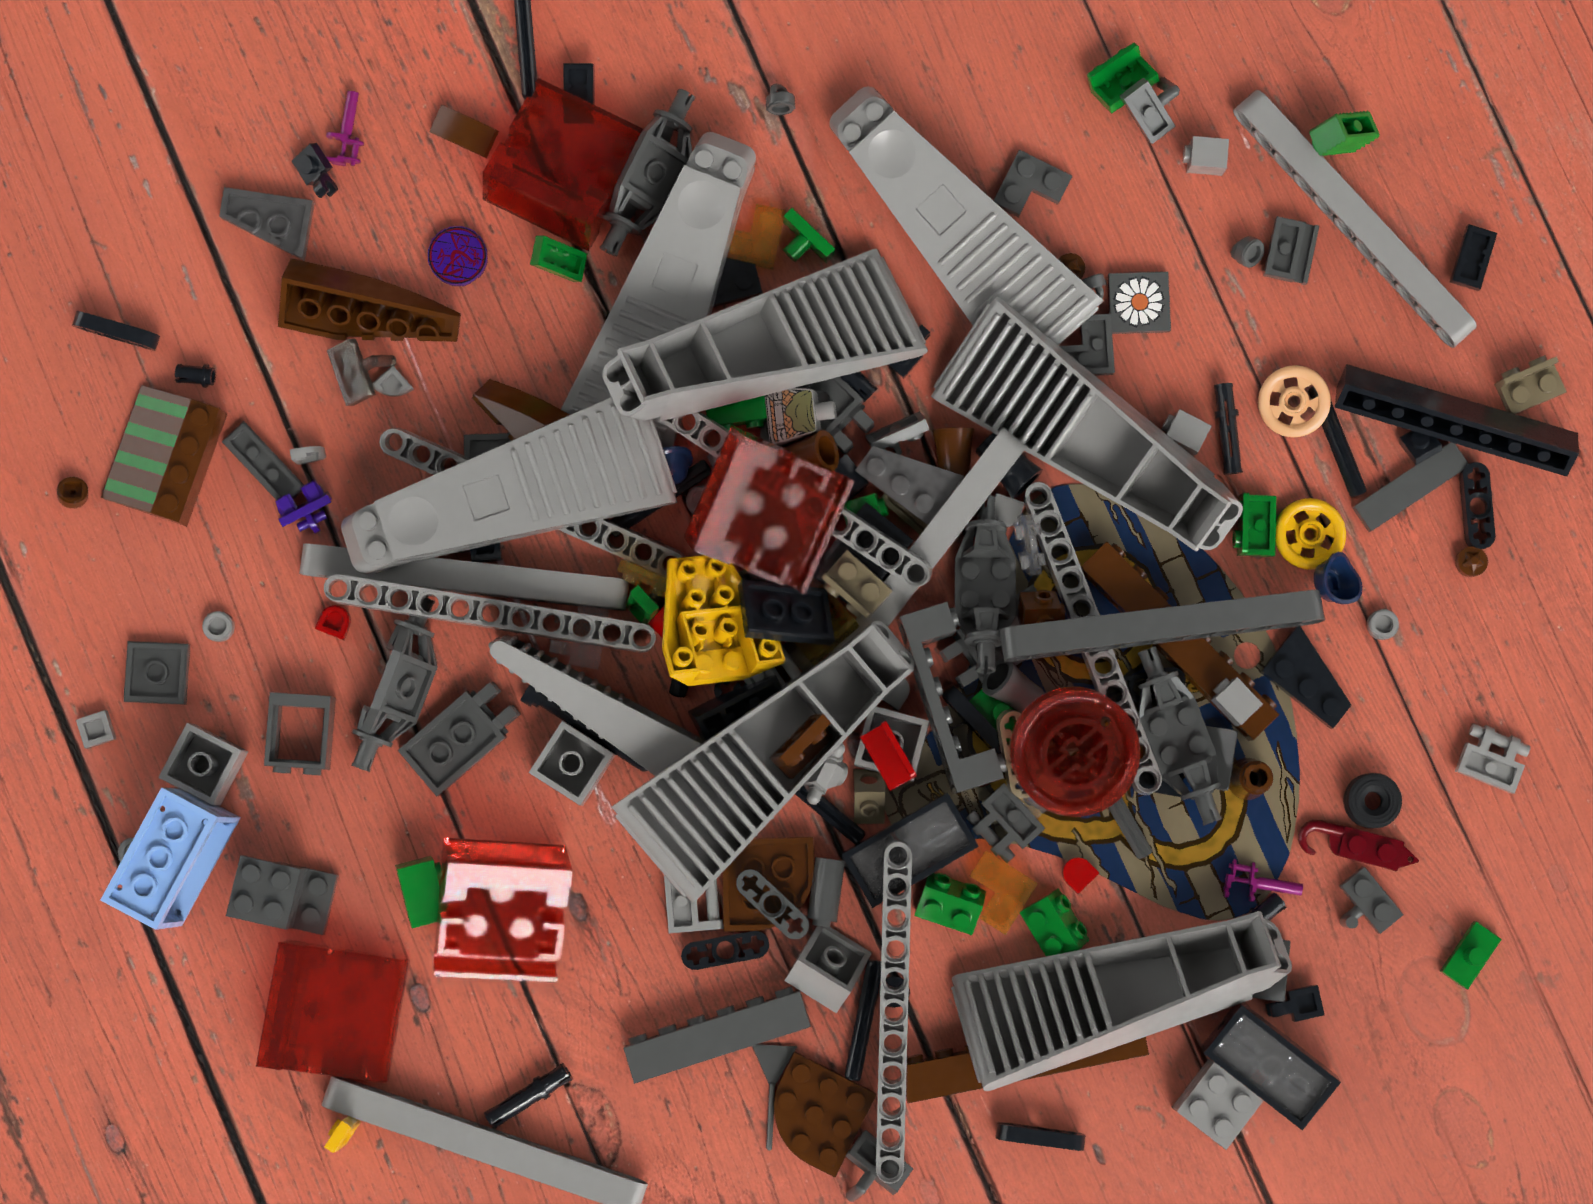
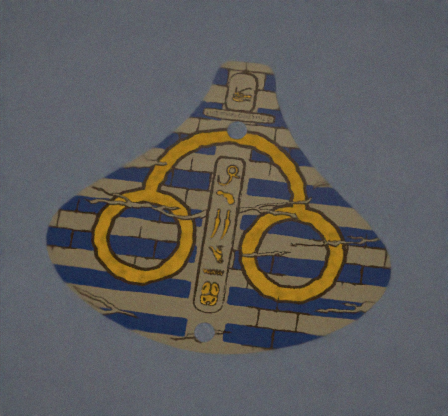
[884,484,1300,921]

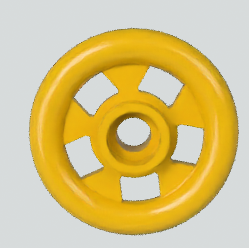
[1276,498,1346,570]

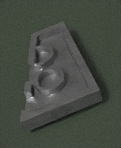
[219,187,315,261]
[855,446,964,525]

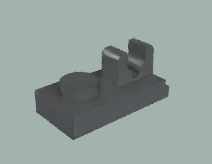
[865,412,930,455]

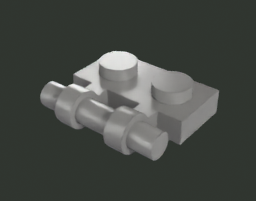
[1455,723,1531,794]

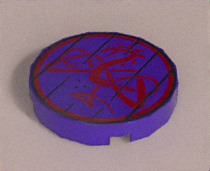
[428,226,488,286]

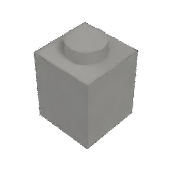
[1183,136,1229,176]
[1161,409,1212,457]
[1211,677,1263,726]

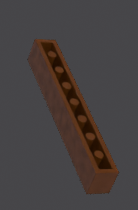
[1081,541,1280,741]
[900,1037,1149,1103]

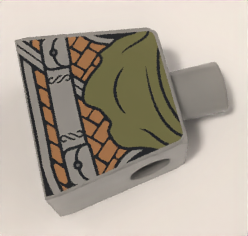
[765,388,837,448]

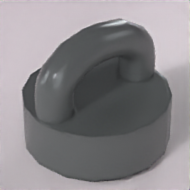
[766,83,796,115]
[1230,236,1264,268]
[1082,273,1107,299]

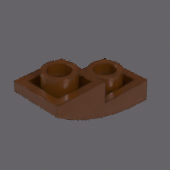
[429,105,499,158]

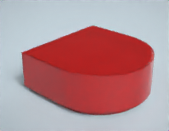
[315,605,351,640]
[1062,857,1099,894]

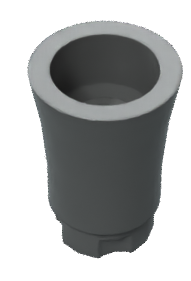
[982,658,1050,720]

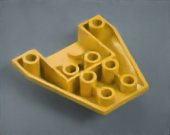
[662,553,786,686]

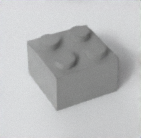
[854,706,930,782]
[529,721,616,806]
[158,723,249,806]
[1171,1059,1264,1150]

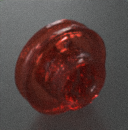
[1010,687,1140,817]

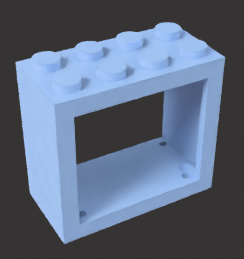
[100,787,241,930]

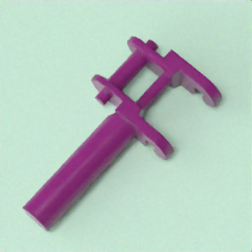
[326,91,364,166]
[1223,859,1303,902]

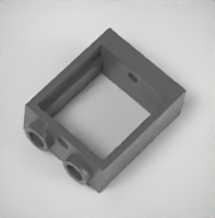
[264,692,336,775]

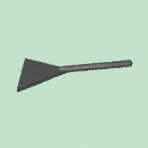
[752,1044,797,1151]

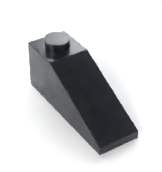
[688,675,782,742]

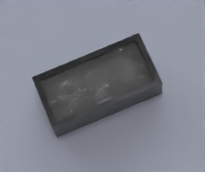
[841,792,979,908]
[1201,1002,1341,1131]

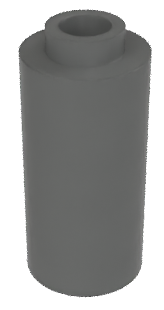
[807,857,845,927]

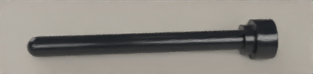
[520,685,648,772]

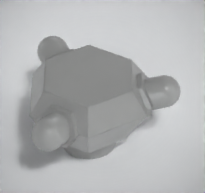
[804,743,848,805]

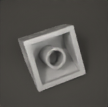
[784,926,872,1013]

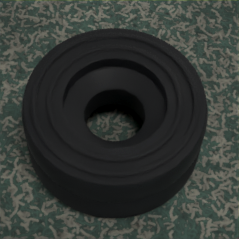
[1343,773,1402,828]

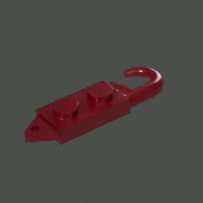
[1298,820,1419,871]

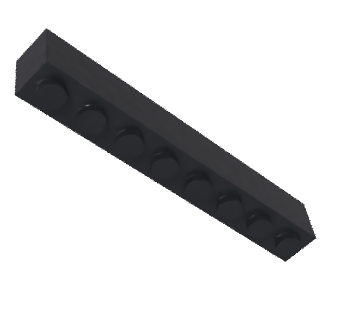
[1335,364,1579,477]

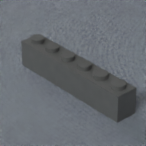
[623,986,811,1084]

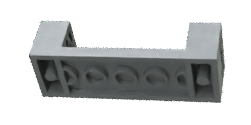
[897,602,1007,795]

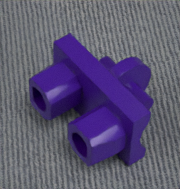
[275,480,332,534]

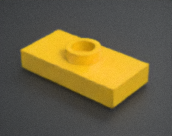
[324,1116,361,1153]

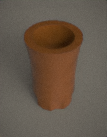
[932,428,974,488]
[769,430,839,476]
[1229,758,1273,800]

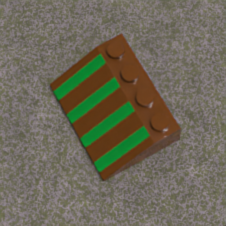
[101,385,227,527]

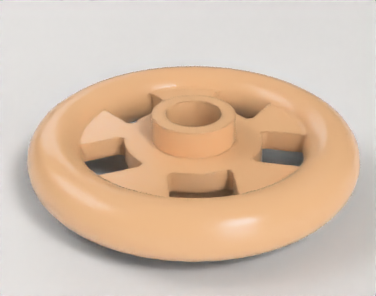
[1258,365,1331,437]

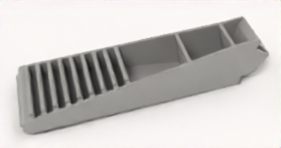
[829,86,1104,345]
[561,132,756,448]
[603,249,928,422]
[931,297,1243,551]
[341,397,677,574]
[611,621,914,903]
[488,635,774,819]
[951,911,1292,1091]

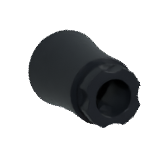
[975,433,1043,499]

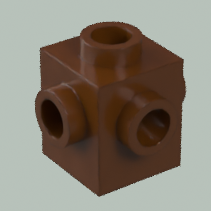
[1017,590,1065,625]

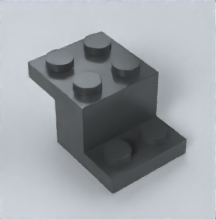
[226,855,339,935]

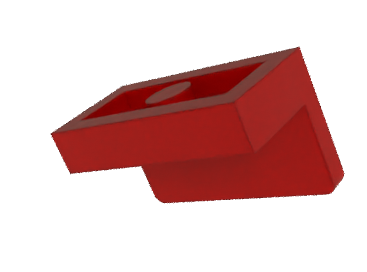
[860,720,917,791]

